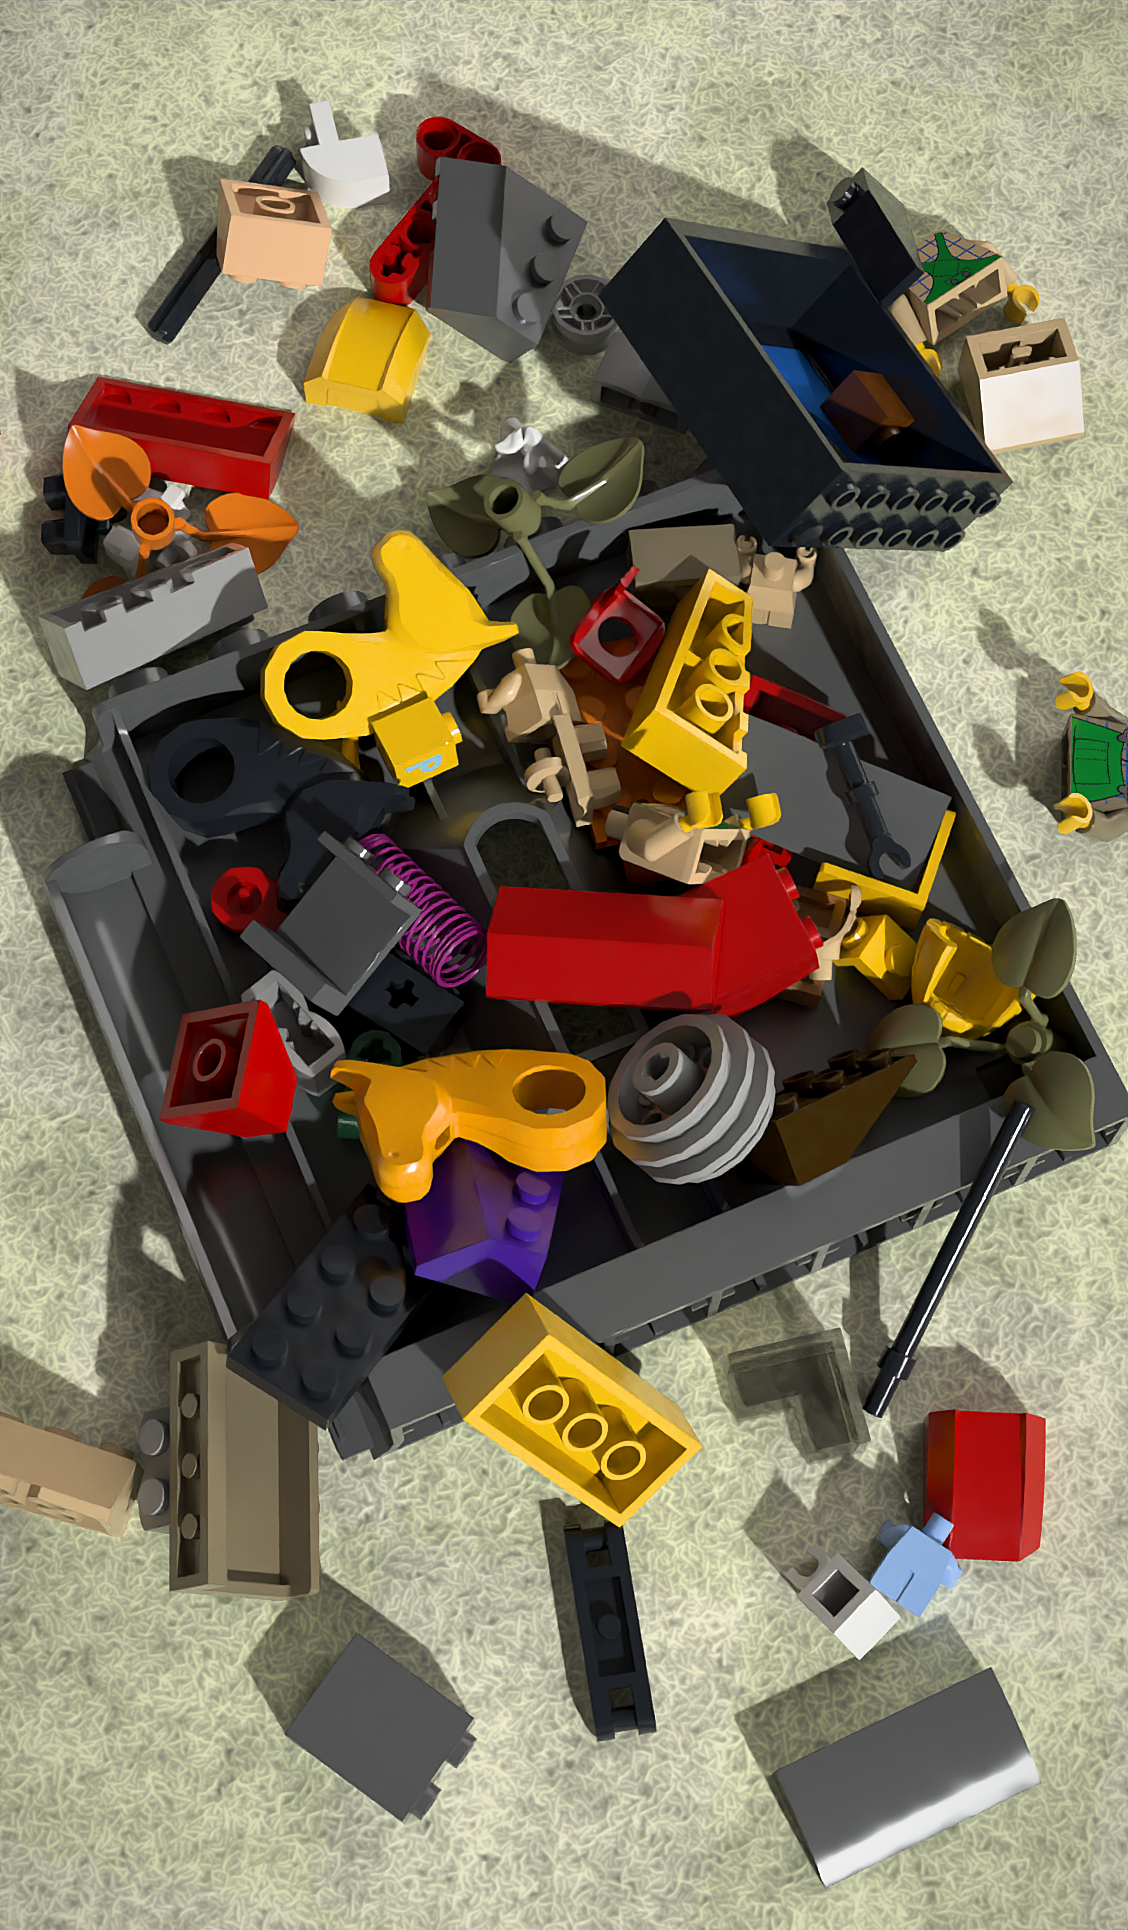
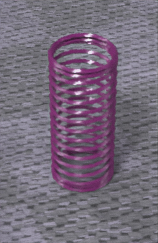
[358,834,488,988]

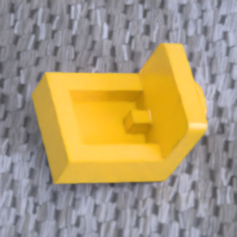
[832,914,917,1000]

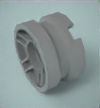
[551,275,620,355]

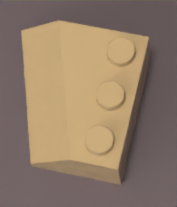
[0,1412,144,1539]

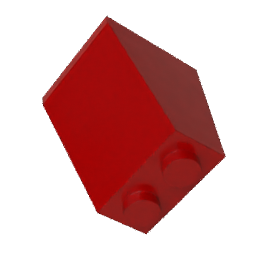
[676,854,824,1021]

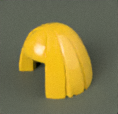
[911,918,1036,1040]

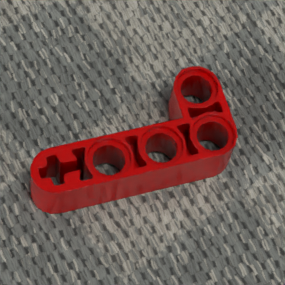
[369,117,501,307]

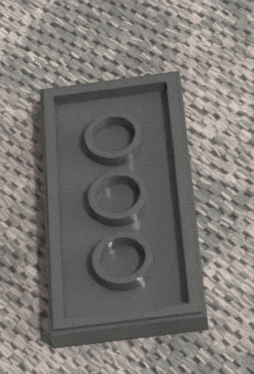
[720,714,952,892]

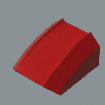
[923,1409,1046,1562]

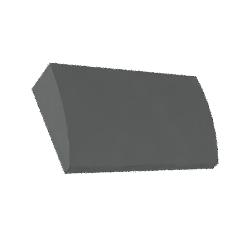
[772,1667,1041,1889]

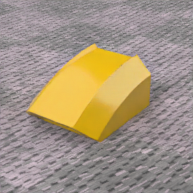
[303,296,431,424]

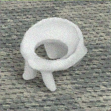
[490,417,569,494]

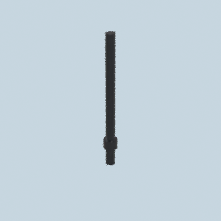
[862,1099,1036,1418]

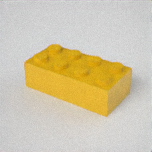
[442,1293,703,1528]

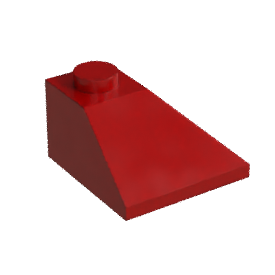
[159,1000,297,1138]

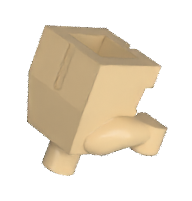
[736,535,818,629]
[476,648,582,744]

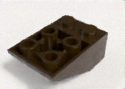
[736,1048,917,1186]

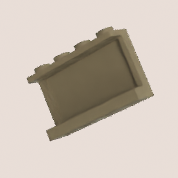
[169,1341,321,1601]

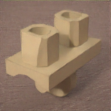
[524,713,621,827]

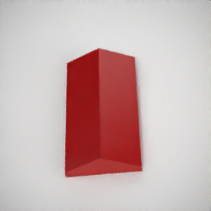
[486,886,725,1013]

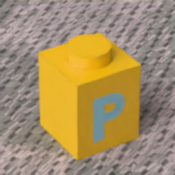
[372,696,462,788]

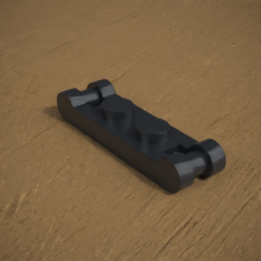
[563,1519,657,1742]

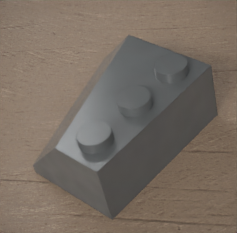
[426,157,588,363]

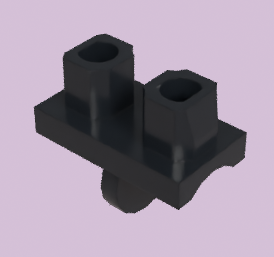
[41,473,128,564]

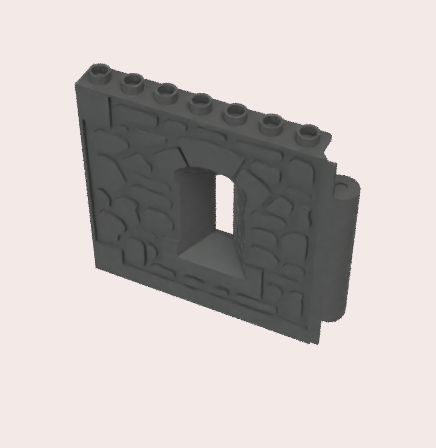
[42,457,1128,1461]

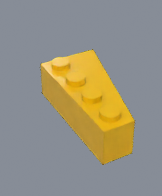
[621,569,753,795]

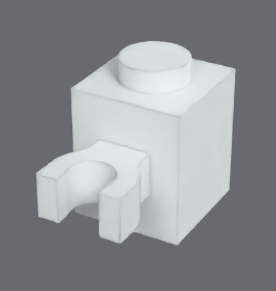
[784,1542,901,1660]

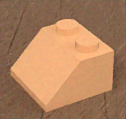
[216,178,332,289]

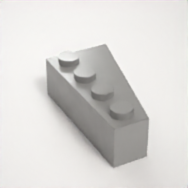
[38,543,268,690]

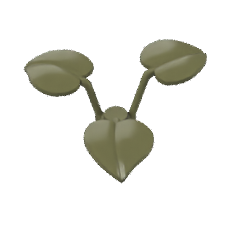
[426,437,645,670]
[865,898,1096,1151]

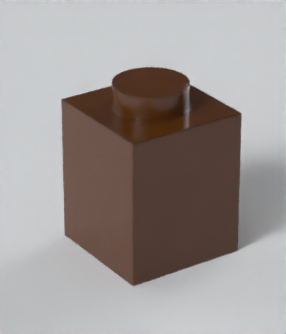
[820,370,915,455]

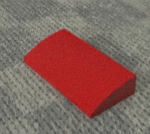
[68,377,296,500]

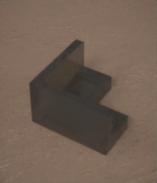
[723,1327,871,1466]

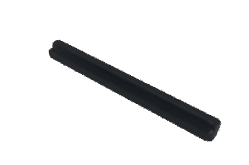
[147,145,296,345]

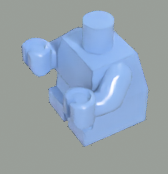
[868,1512,963,1618]

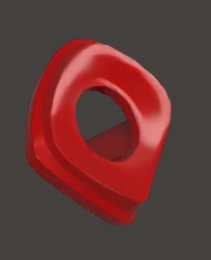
[569,566,665,686]

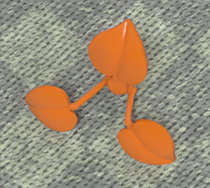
[62,425,299,599]

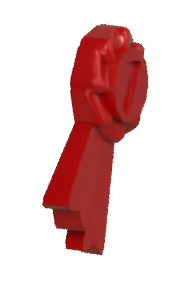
[211,867,289,972]

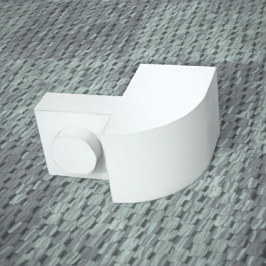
[300,100,391,208]

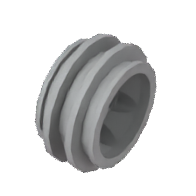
[607,1013,776,1185]

